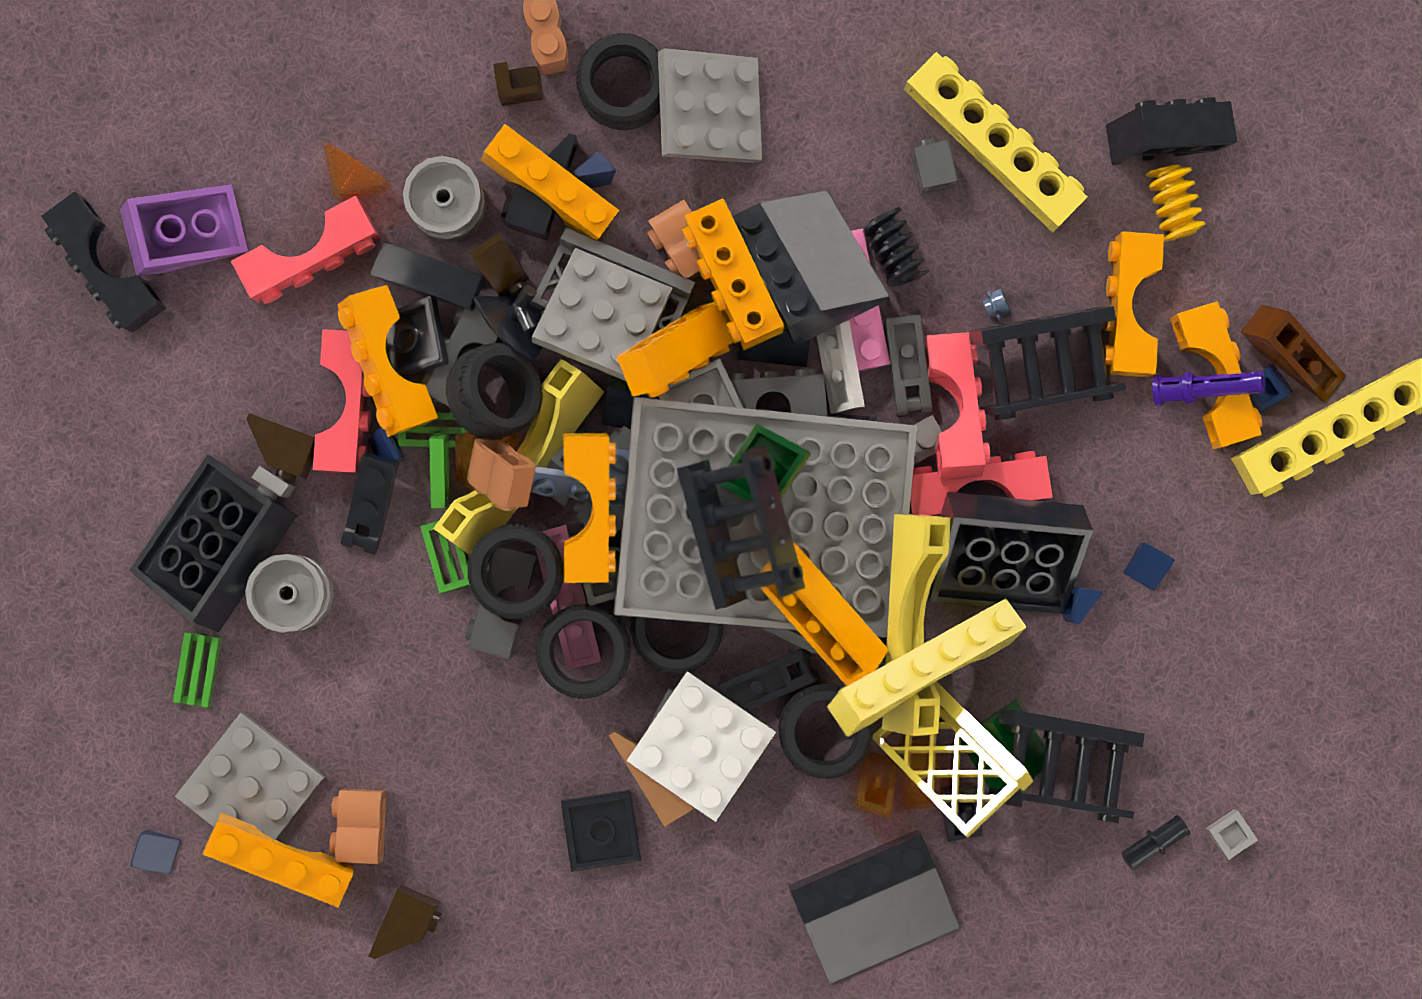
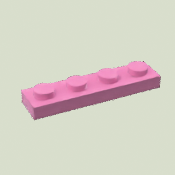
[849,229,891,371]
[535,525,602,670]

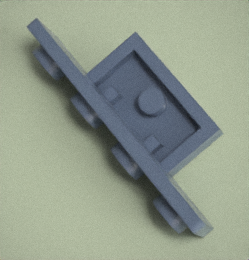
[530,449,629,506]

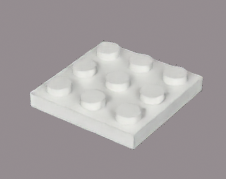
[627,671,776,822]

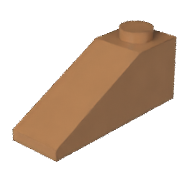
[609,730,695,827]

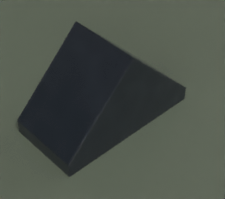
[938,782,982,842]

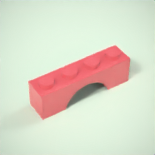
[231,195,380,304]
[313,329,372,474]
[924,332,990,479]
[909,451,1053,516]

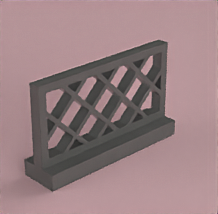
[531,227,695,331]

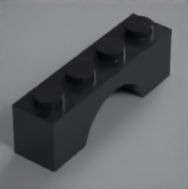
[41,191,166,333]

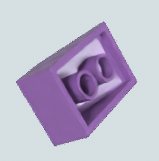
[120,184,248,277]

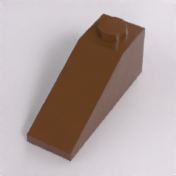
[1241,305,1346,402]

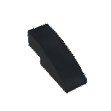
[370,242,485,311]

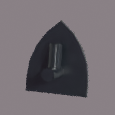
[473,285,543,362]

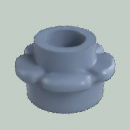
[983,289,1012,322]

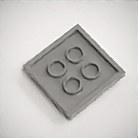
[658,48,762,163]
[532,248,672,381]
[175,712,326,840]

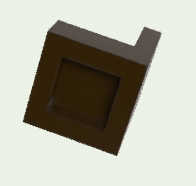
[493,62,543,106]

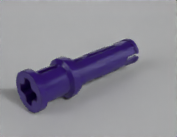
[1152,371,1265,406]

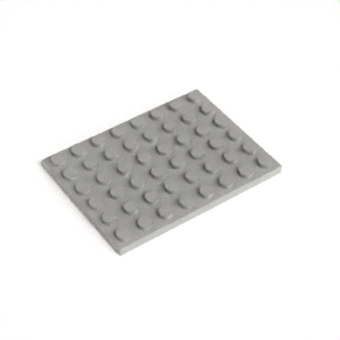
[614,397,917,637]

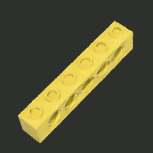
[904,52,1087,232]
[1231,358,1422,497]

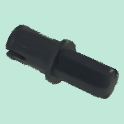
[1122,815,1191,870]

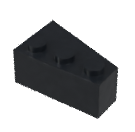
[1106,97,1237,165]

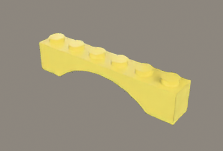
[434,359,604,555]
[882,514,951,736]
[827,598,1026,737]

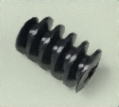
[863,207,929,287]

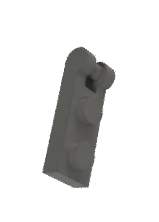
[884,315,932,416]

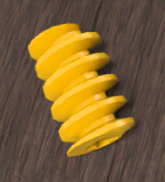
[1146,165,1206,242]

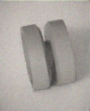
[403,156,487,242]
[245,554,334,633]

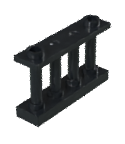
[969,306,1126,420]
[676,445,806,610]
[988,709,1145,824]

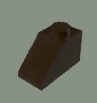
[469,233,529,297]
[246,413,315,482]
[368,885,442,959]

